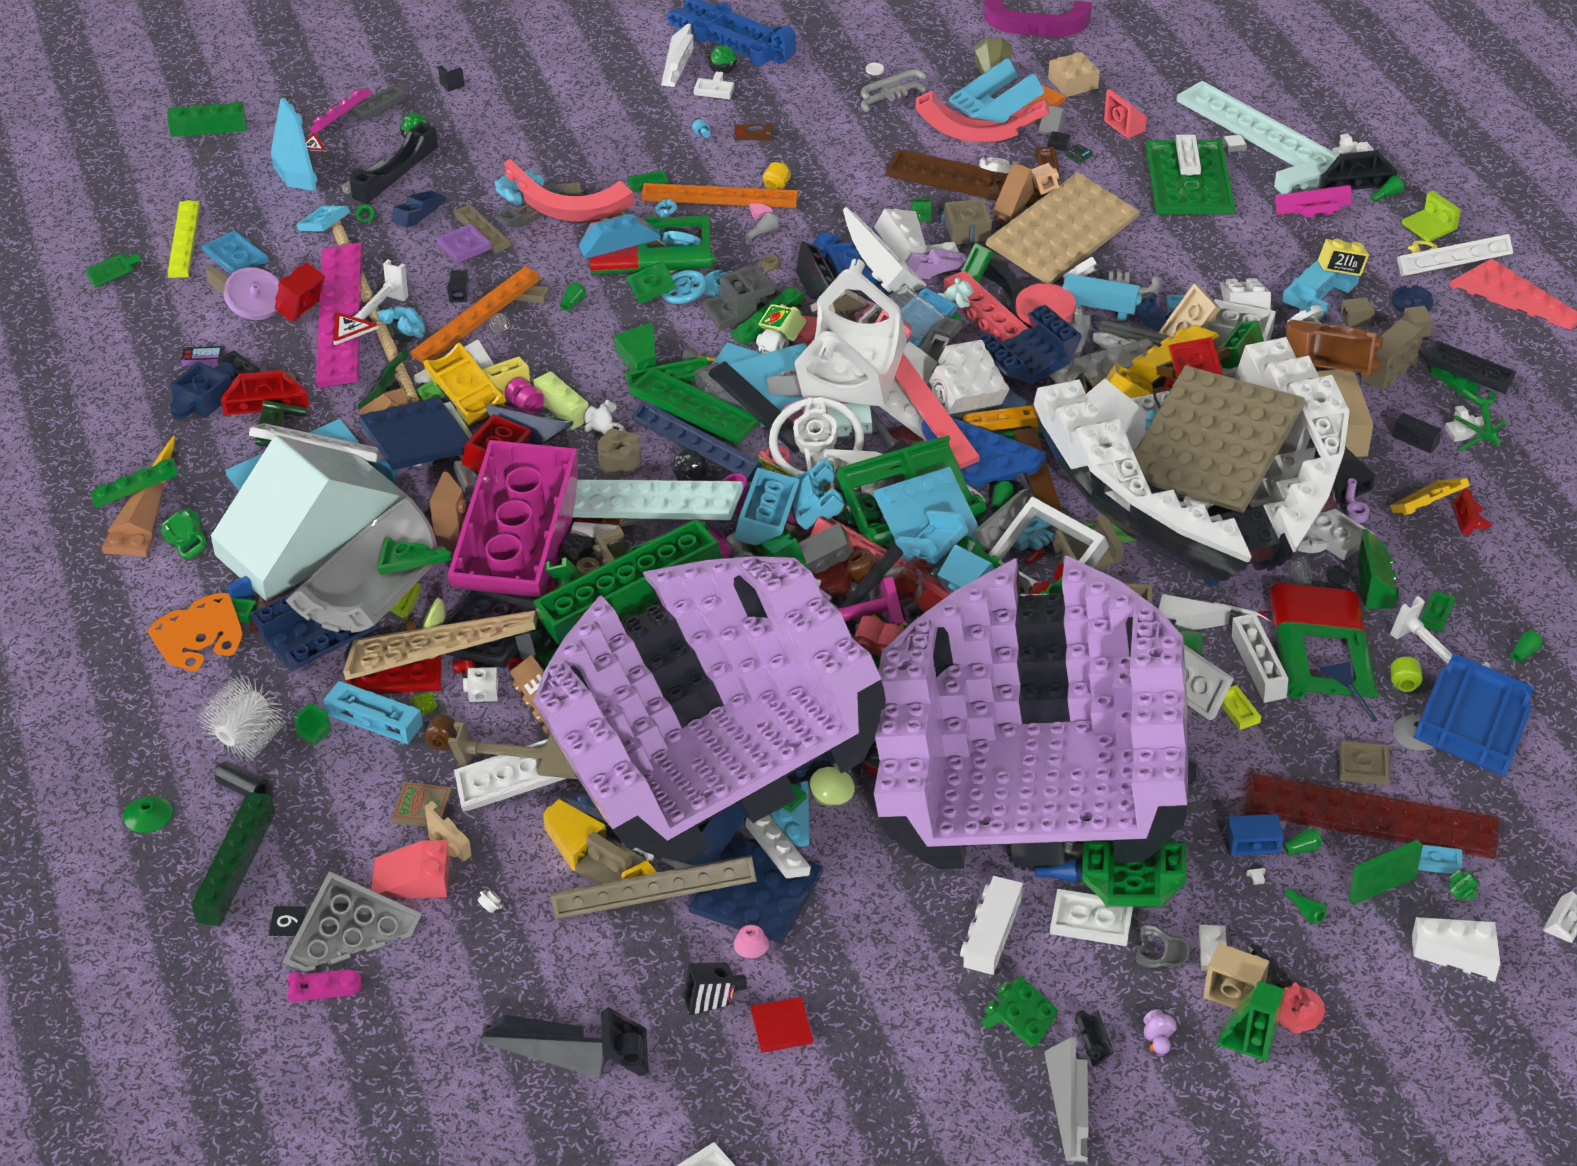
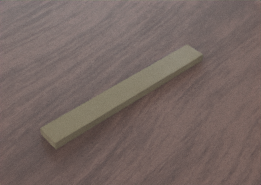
[550,855,756,919]

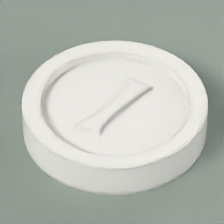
[866,63,884,75]

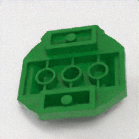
[1082,838,1186,908]

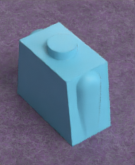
[938,544,994,593]

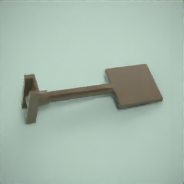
[448,722,577,779]

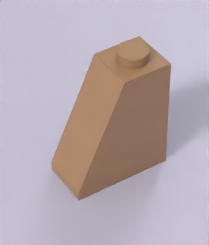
[993,163,1033,225]

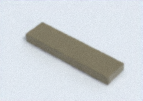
[454,204,511,253]

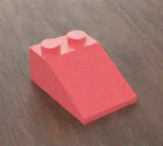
[371,840,450,898]

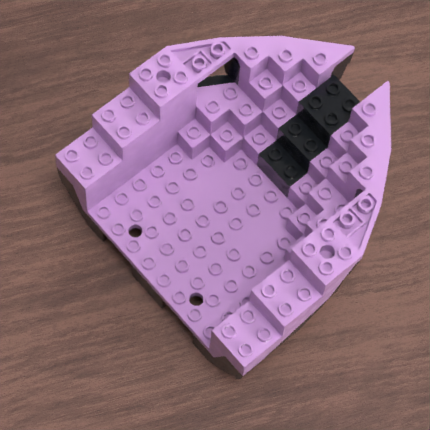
[533,556,886,861]
[874,556,1189,869]

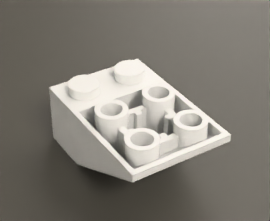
[1220,278,1271,310]
[824,449,894,503]

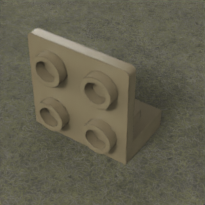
[593,527,625,568]

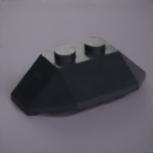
[1319,150,1397,190]
[796,241,837,299]

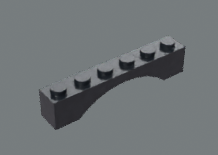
[349,122,438,204]
[969,244,1032,329]

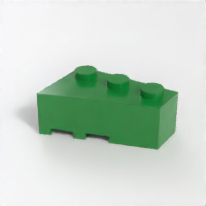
[754,530,811,571]
[1216,981,1285,1062]

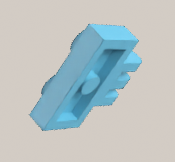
[1012,517,1055,551]

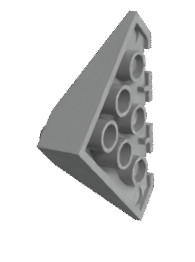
[282,871,422,973]

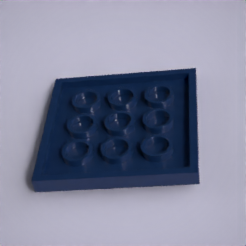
[359,397,470,470]

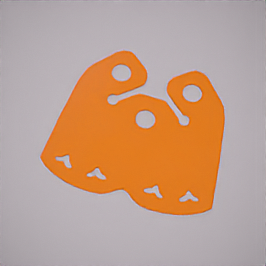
[147,593,242,672]

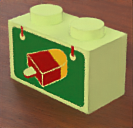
[758,304,807,341]

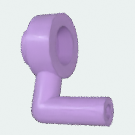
[1345,478,1370,523]

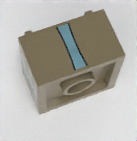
[944,199,992,245]

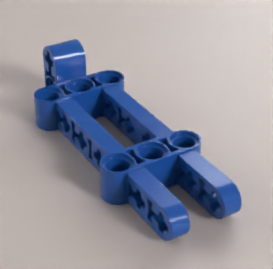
[667,0,796,66]

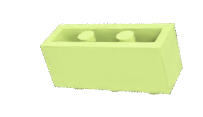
[533,371,588,430]

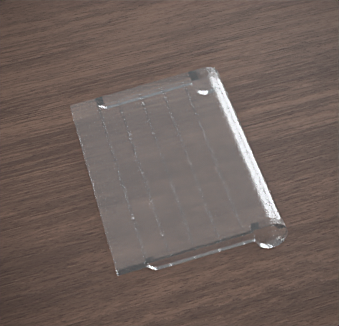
[875,283,948,341]

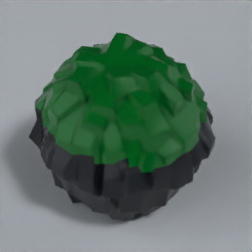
[709,45,738,74]
[400,112,429,139]

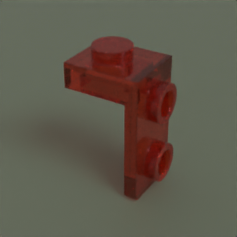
[894,556,933,598]

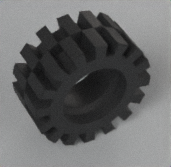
[557,533,594,568]

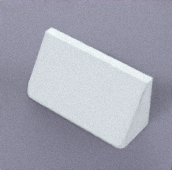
[1543,891,1577,943]

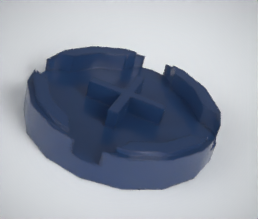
[1392,285,1433,313]

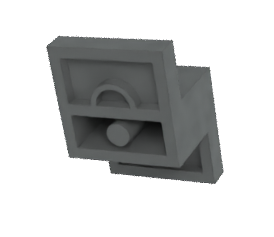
[702,265,775,330]

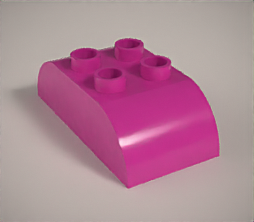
[447,440,578,598]

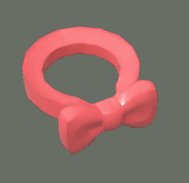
[759,446,790,469]

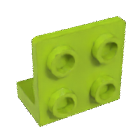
[1402,191,1461,242]

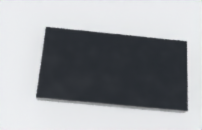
[1425,341,1516,394]

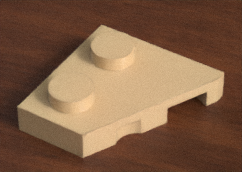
[425,801,472,861]

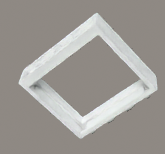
[988,497,1109,587]

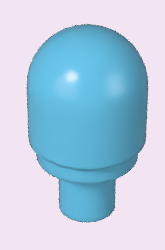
[692,119,710,138]

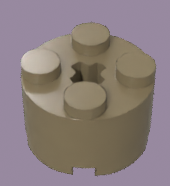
[597,429,642,478]

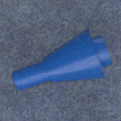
[1035,858,1083,883]

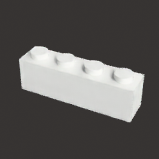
[1232,613,1288,703]
[960,876,1023,975]

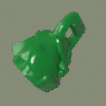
[160,508,207,560]

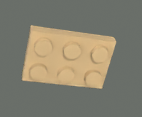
[1158,283,1221,337]

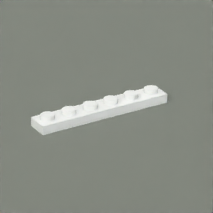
[1397,234,1513,277]

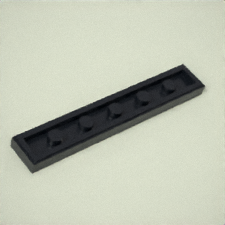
[709,361,800,454]

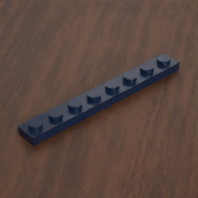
[632,401,763,483]

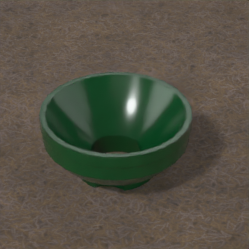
[843,492,882,527]

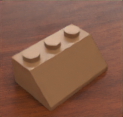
[430,472,467,552]

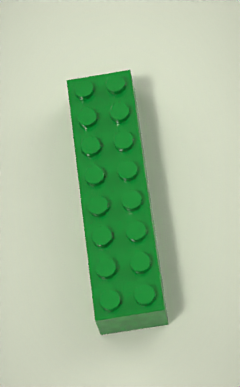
[533,519,722,646]

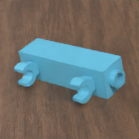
[1063,274,1142,321]

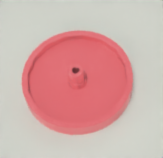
[1016,284,1076,325]

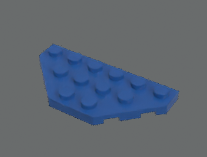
[921,417,1047,488]

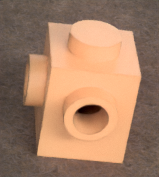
[1031,163,1059,195]

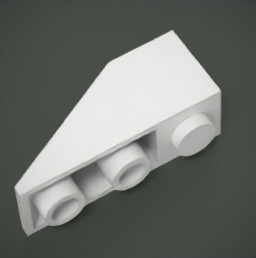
[1158,594,1231,631]

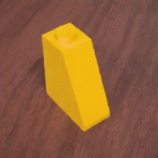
[543,799,606,871]

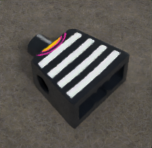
[683,962,747,1016]

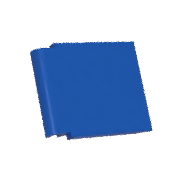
[1413,653,1535,776]

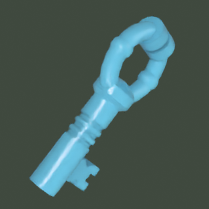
[655,199,677,234]

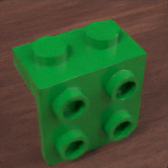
[981,976,1058,1047]

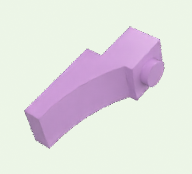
[907,248,967,280]

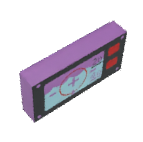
[181,346,226,366]

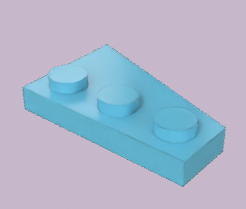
[769,781,809,848]

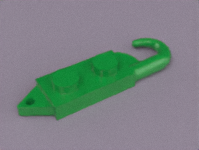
[1429,365,1496,406]

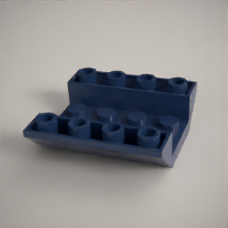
[976,304,1082,384]
[251,592,379,671]

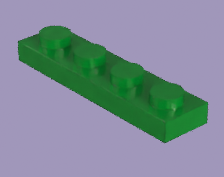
[730,287,805,346]
[625,356,711,390]
[92,458,178,508]

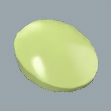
[422,598,446,628]
[810,767,855,806]

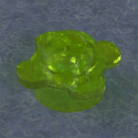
[411,692,437,714]

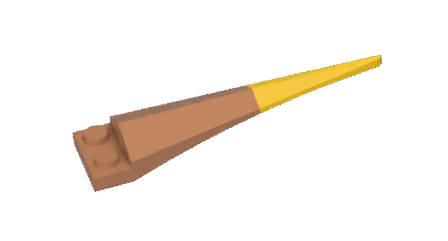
[102,436,176,557]

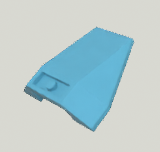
[271,98,317,191]

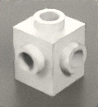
[463,668,498,702]

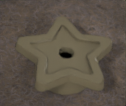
[757,255,782,273]

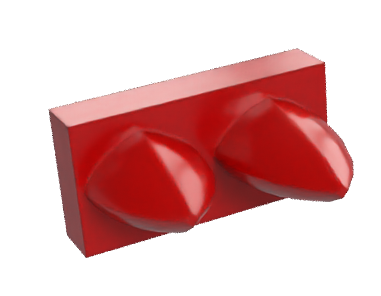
[1452,488,1492,535]

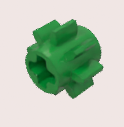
[1448,869,1480,902]

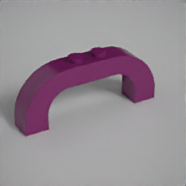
[983,0,1092,37]

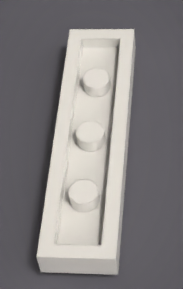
[745,815,810,878]

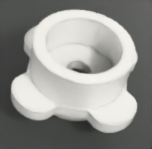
[478,890,503,913]

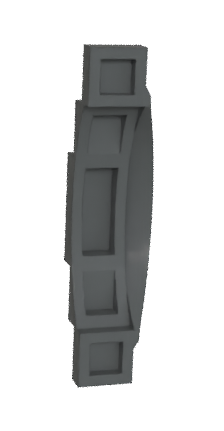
[919,316,963,362]

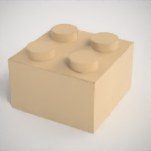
[1048,52,1100,97]
[1203,943,1269,1009]

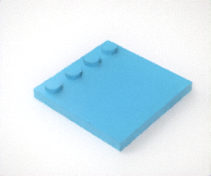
[729,343,807,427]
[873,467,979,570]

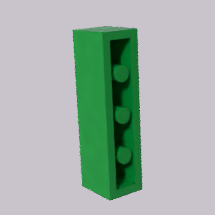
[167,102,247,137]

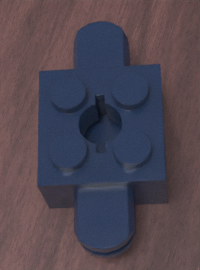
[169,361,235,420]

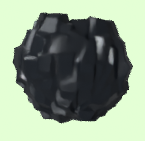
[672,450,707,481]

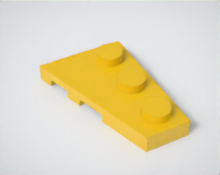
[1390,478,1470,515]

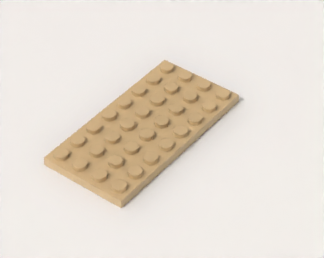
[986,172,1140,284]

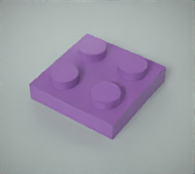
[437,224,492,263]

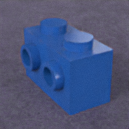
[1226,814,1284,856]

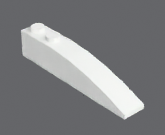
[843,207,926,295]

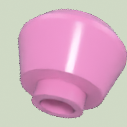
[734,925,769,959]

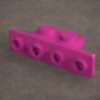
[1275,185,1352,218]

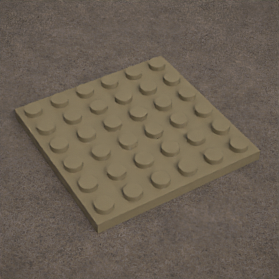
[1134,366,1306,513]

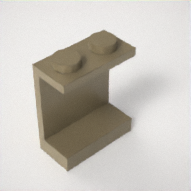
[1053,515,1124,570]

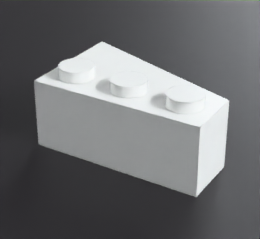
[874,208,927,263]
[1412,917,1500,982]

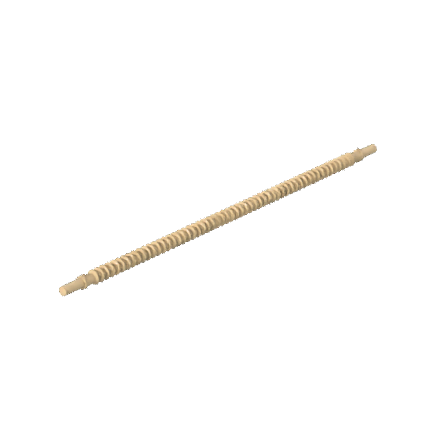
[327,210,420,403]

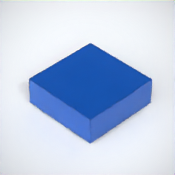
[227,576,254,599]

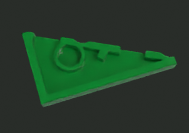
[377,537,454,575]

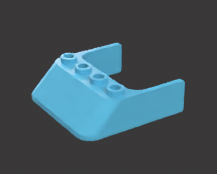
[949,58,1044,123]

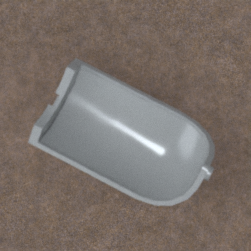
[286,497,437,633]

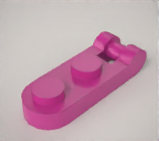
[288,970,362,1002]

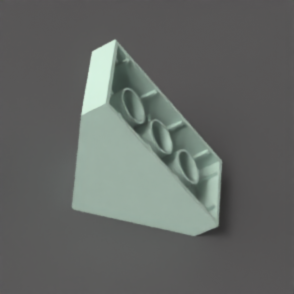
[211,435,409,602]

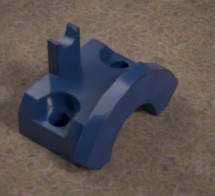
[1137,293,1173,332]

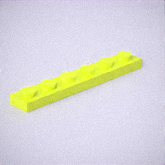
[168,200,200,278]

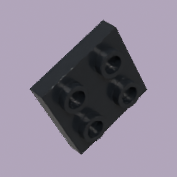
[601,1007,649,1076]

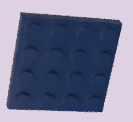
[689,836,823,944]

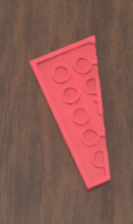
[1449,258,1577,330]

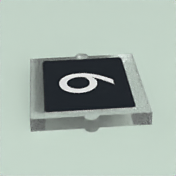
[263,902,312,943]

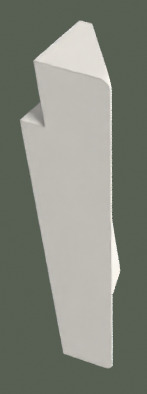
[661,24,694,87]

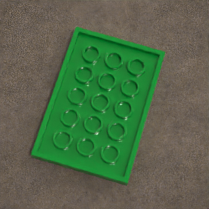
[1145,140,1235,215]

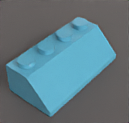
[734,467,800,546]

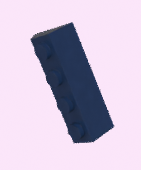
[677,805,746,866]

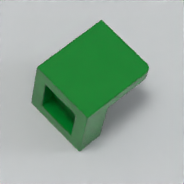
[294,702,331,745]

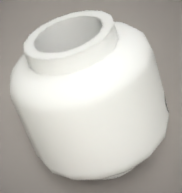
[756,329,789,354]

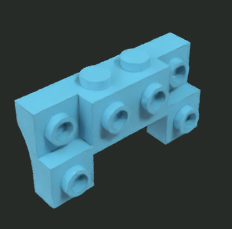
[1282,260,1359,321]
[792,458,844,530]

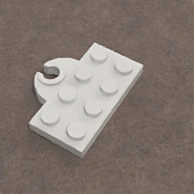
[1298,503,1374,561]

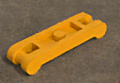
[962,405,1039,431]

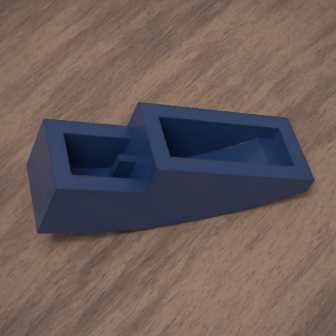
[391,190,446,228]

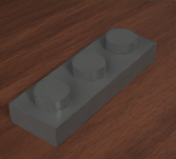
[352,85,407,121]

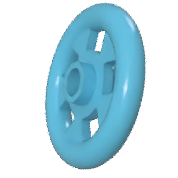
[661,270,707,304]

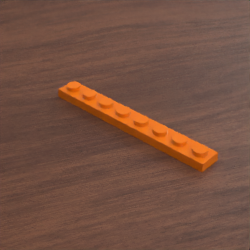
[641,183,798,208]
[410,266,540,363]

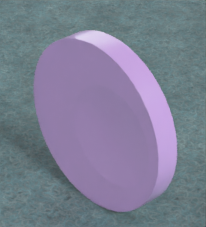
[224,268,279,320]

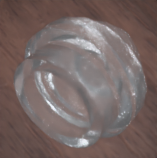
[489,313,510,334]

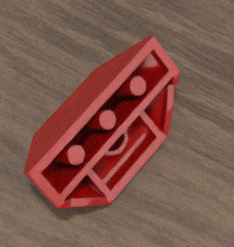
[221,370,309,416]

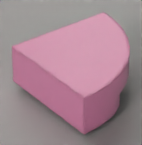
[749,203,773,220]

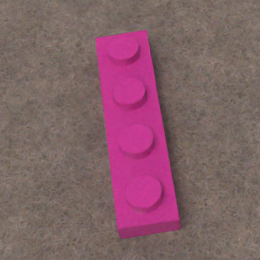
[309,87,372,133]

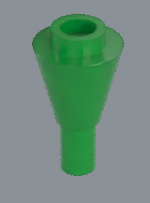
[1370,176,1404,202]
[1285,888,1327,925]

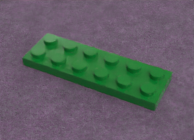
[629,367,760,445]

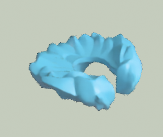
[495,170,544,206]
[376,306,426,338]

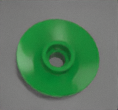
[123,795,173,833]

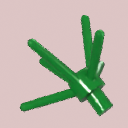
[1454,398,1507,451]

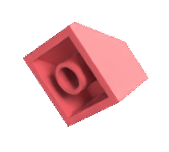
[1104,89,1147,138]

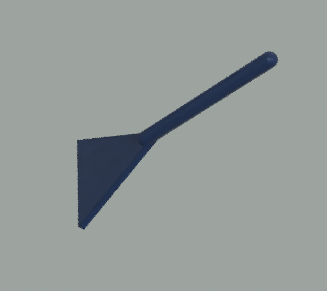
[1320,661,1377,722]

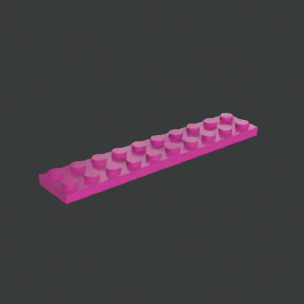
[316,242,363,388]

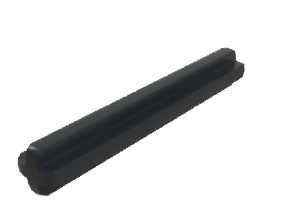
[838,545,904,609]

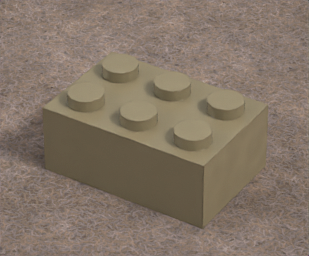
[1361,319,1423,391]

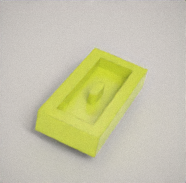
[1221,685,1261,730]

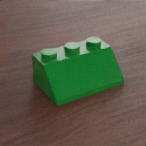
[1357,529,1399,609]

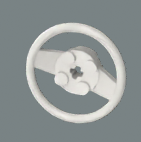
[769,397,864,476]

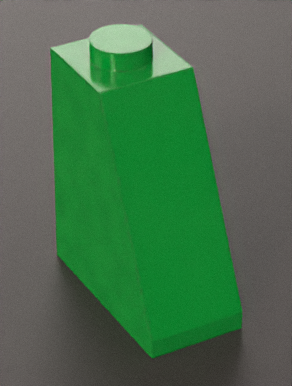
[614,323,656,371]

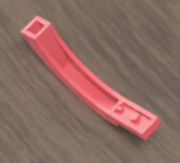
[916,90,1049,142]
[504,159,635,222]

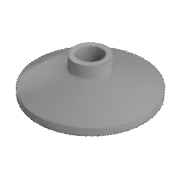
[1393,715,1434,751]

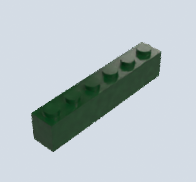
[192,792,275,927]

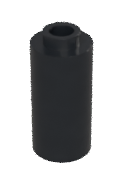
[214,761,269,797]

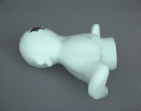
[937,277,974,308]

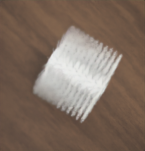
[198,675,287,762]

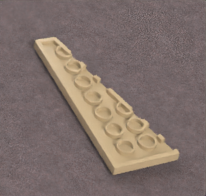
[343,611,537,680]

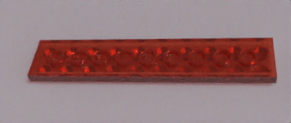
[1244,773,1500,860]

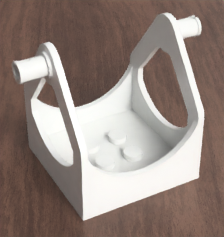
[795,259,907,407]

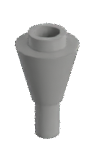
[745,212,779,240]

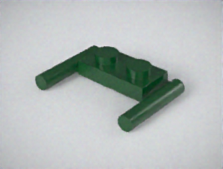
[358,350,409,409]
[255,400,307,447]

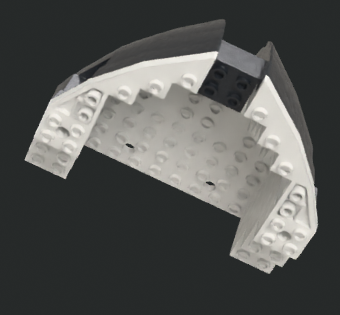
[1033,337,1350,581]

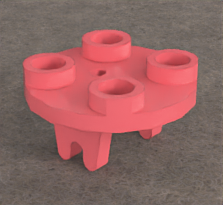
[1279,982,1325,1033]

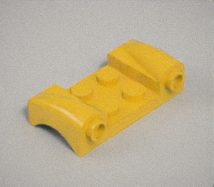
[423,342,506,426]

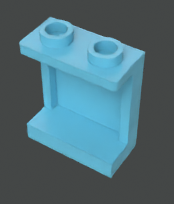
[895,510,969,564]

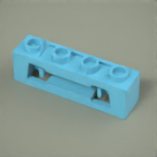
[323,681,423,744]

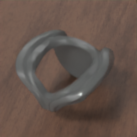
[1136,925,1190,968]

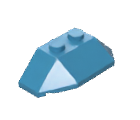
[579,214,661,259]

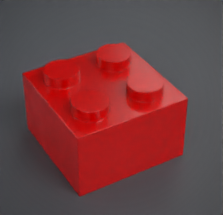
[274,262,325,322]

